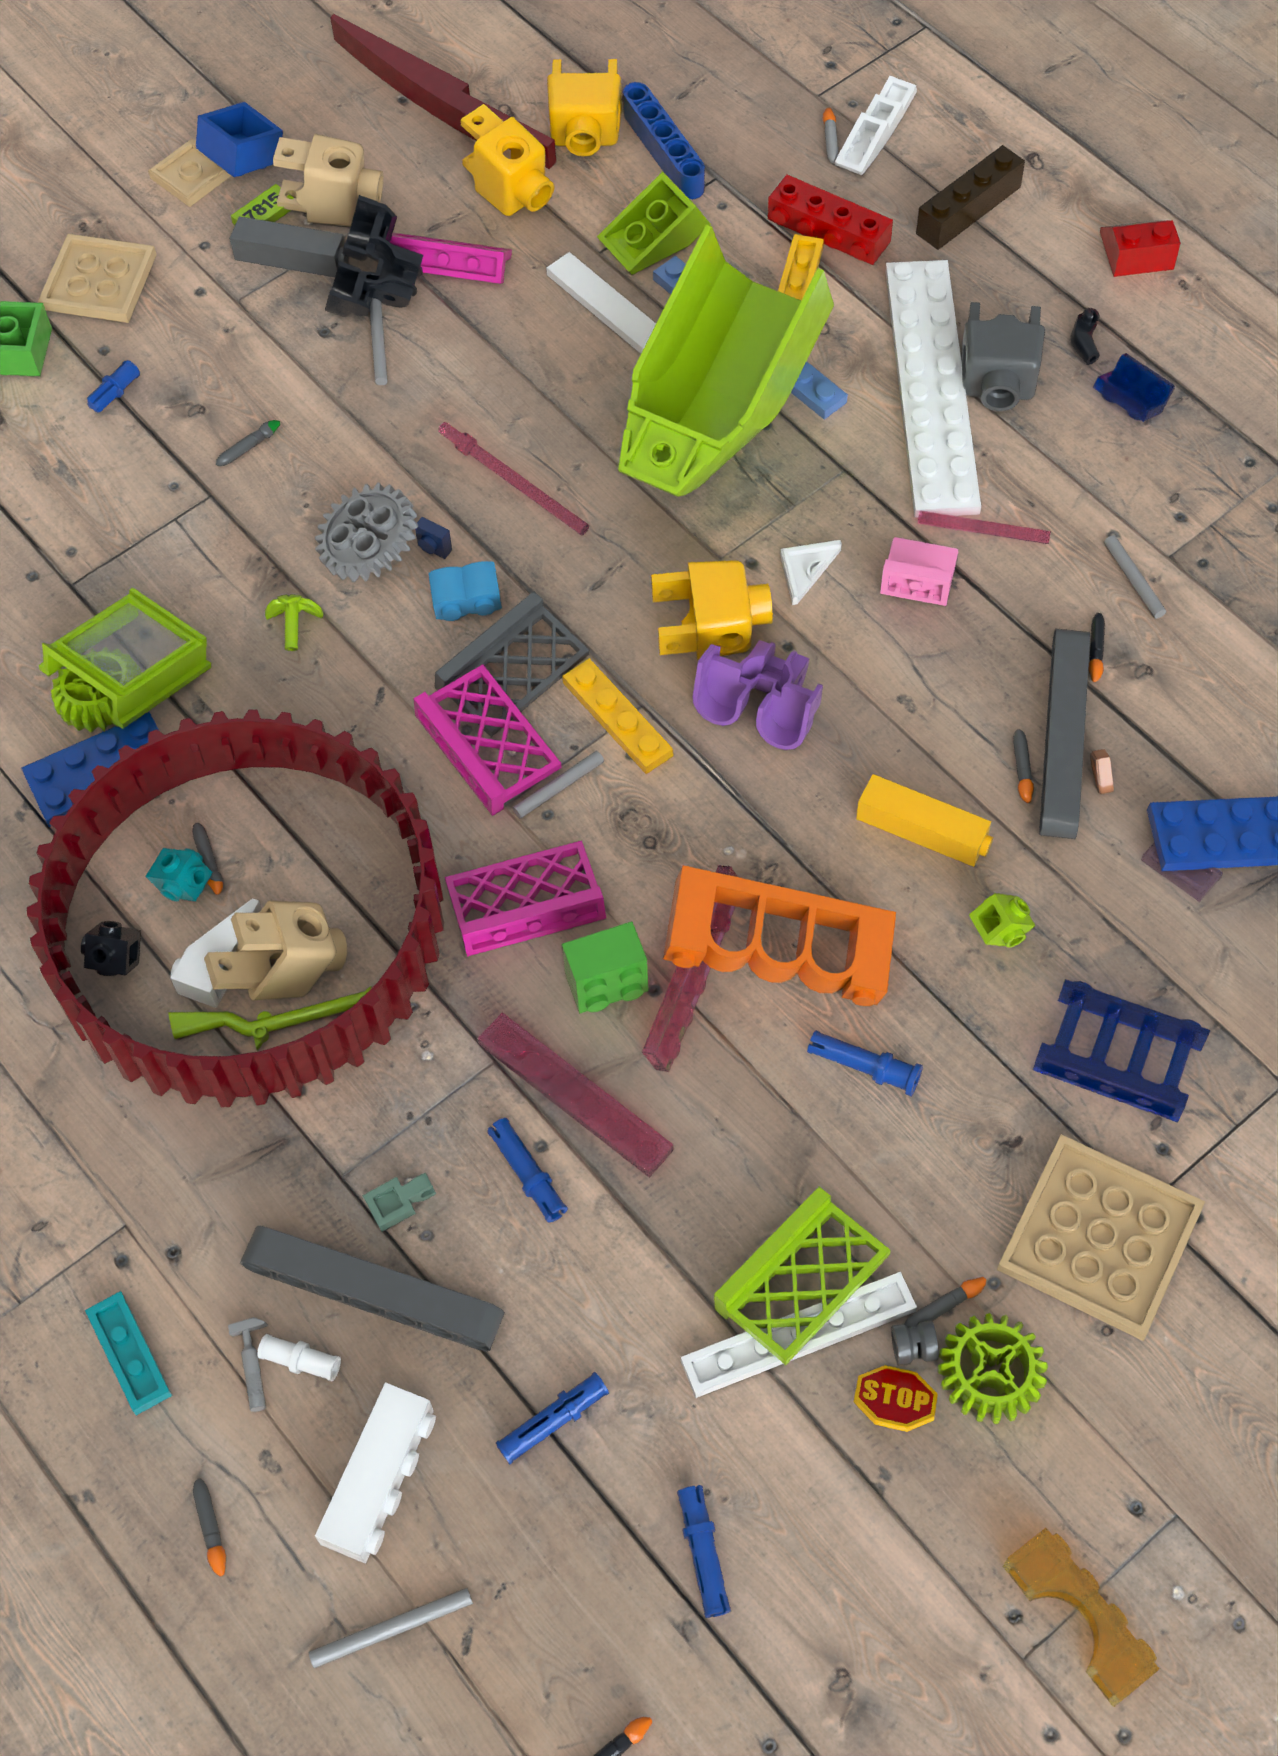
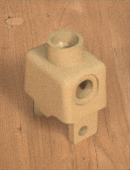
[273,134,384,227]
[204,901,347,1000]

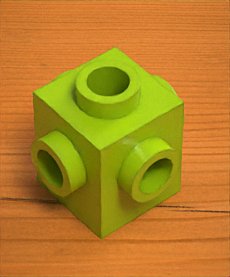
[969,893,1036,948]

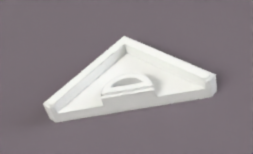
[780,540,842,605]

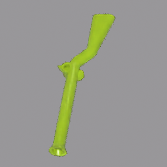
[168,986,372,1051]

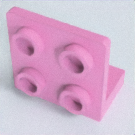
[880,537,958,606]

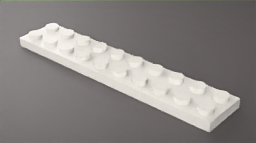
[885,260,981,518]

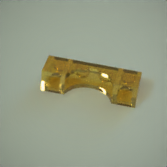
[1003,1528,1160,1707]

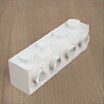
[315,1382,436,1564]

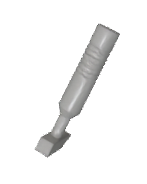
[228,1317,268,1412]

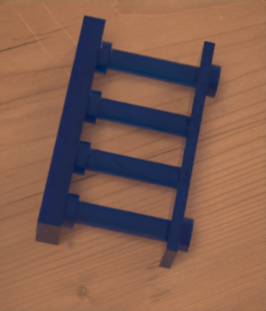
[1033,979,1210,1123]

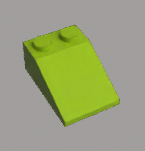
[597,171,711,275]

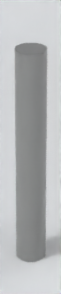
[1104,535,1166,619]
[512,750,604,819]

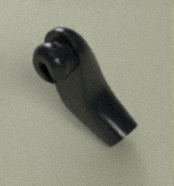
[1070,308,1100,365]

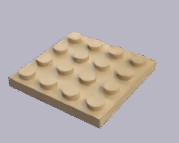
[997,1134,1205,1341]

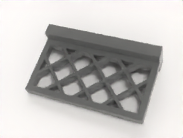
[434,591,590,737]

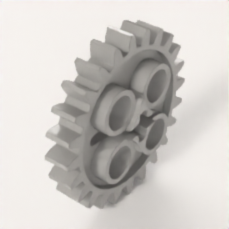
[315,483,418,582]

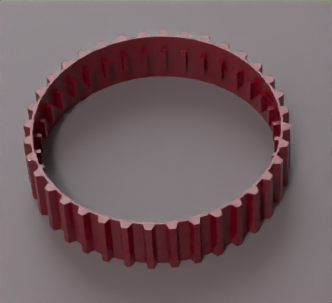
[27,709,444,1107]

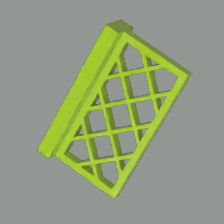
[714,1187,891,1365]

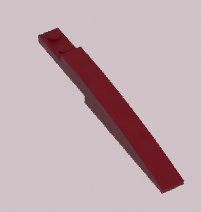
[330,14,556,169]

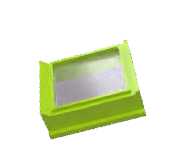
[39,588,211,729]

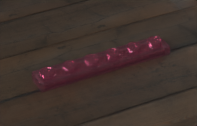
[642,865,738,1072]
[477,1012,674,1178]

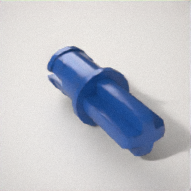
[87,360,140,413]

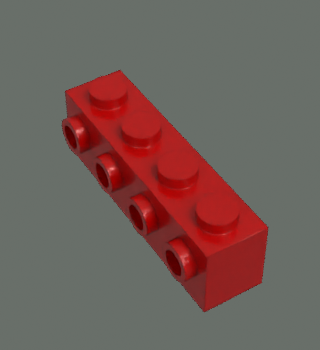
[768,174,893,265]

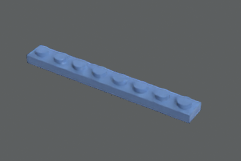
[653,256,848,420]

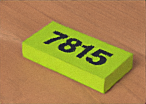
[231,184,294,225]

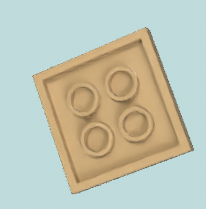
[38,234,157,323]

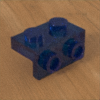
[1093,353,1175,422]

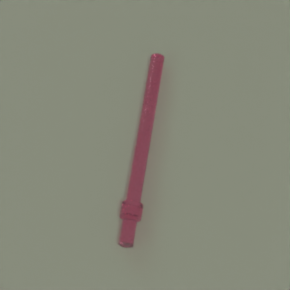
[438,422,589,535]

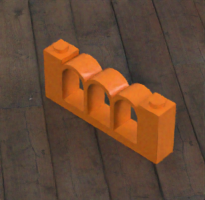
[663,865,896,1006]

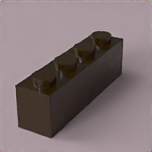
[916,145,1025,250]

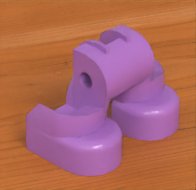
[693,640,823,750]

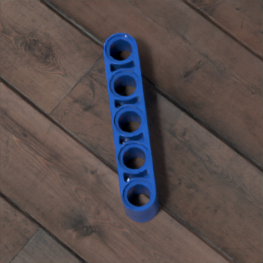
[623,82,705,199]

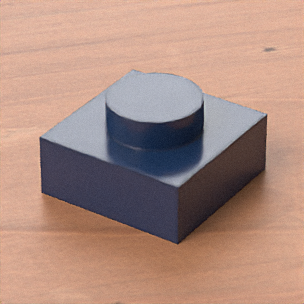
[415,517,452,559]

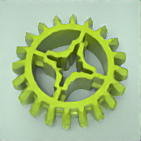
[50,648,142,733]
[937,1313,1048,1424]

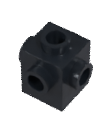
[81,921,141,976]

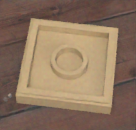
[148,139,232,207]

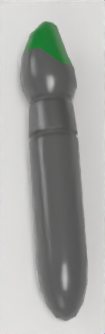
[216,420,281,466]

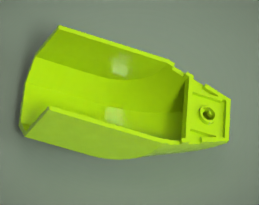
[618,224,834,497]

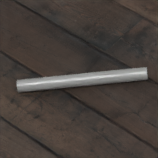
[369,298,388,385]
[308,1588,473,1668]

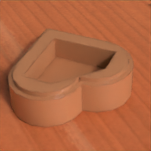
[1090,749,1114,794]

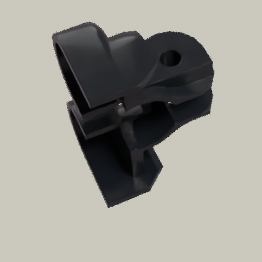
[325,195,424,317]

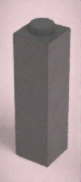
[229,216,349,277]

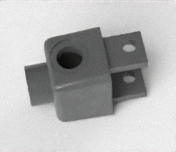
[961,302,1045,411]

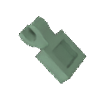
[362,1173,436,1232]

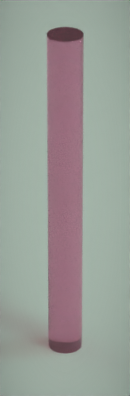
[917,511,1051,544]

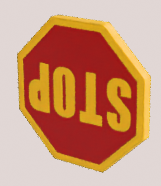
[853,1365,938,1432]

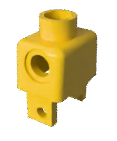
[547,59,622,157]
[461,104,554,216]
[651,560,773,660]

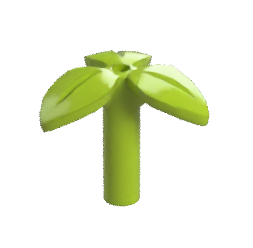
[265,594,323,651]

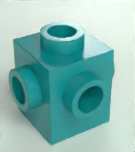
[145,848,213,902]

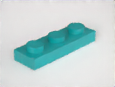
[85,1291,173,1416]

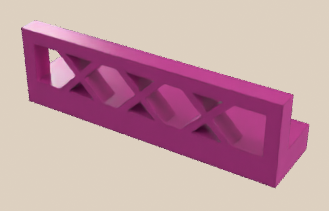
[390,233,512,284]

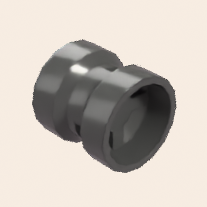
[891,1320,939,1366]

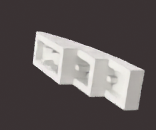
[835,76,917,175]

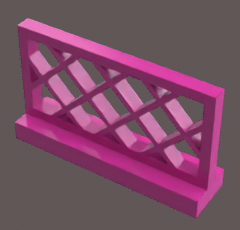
[413,664,561,816]
[445,840,606,957]

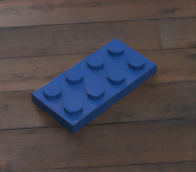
[21,712,159,827]
[1147,796,1278,871]

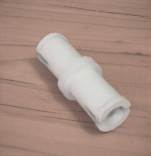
[257,1334,341,1381]

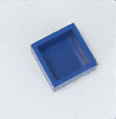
[196,102,283,177]

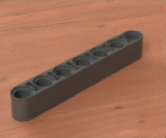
[1039,628,1090,839]
[240,1226,505,1351]

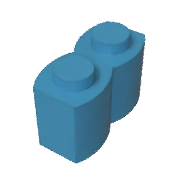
[428,561,502,621]

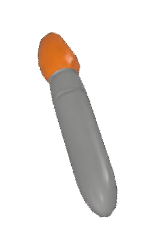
[822,108,838,163]

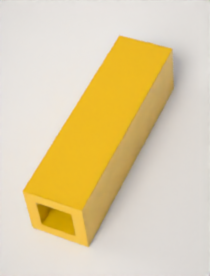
[856,774,994,867]

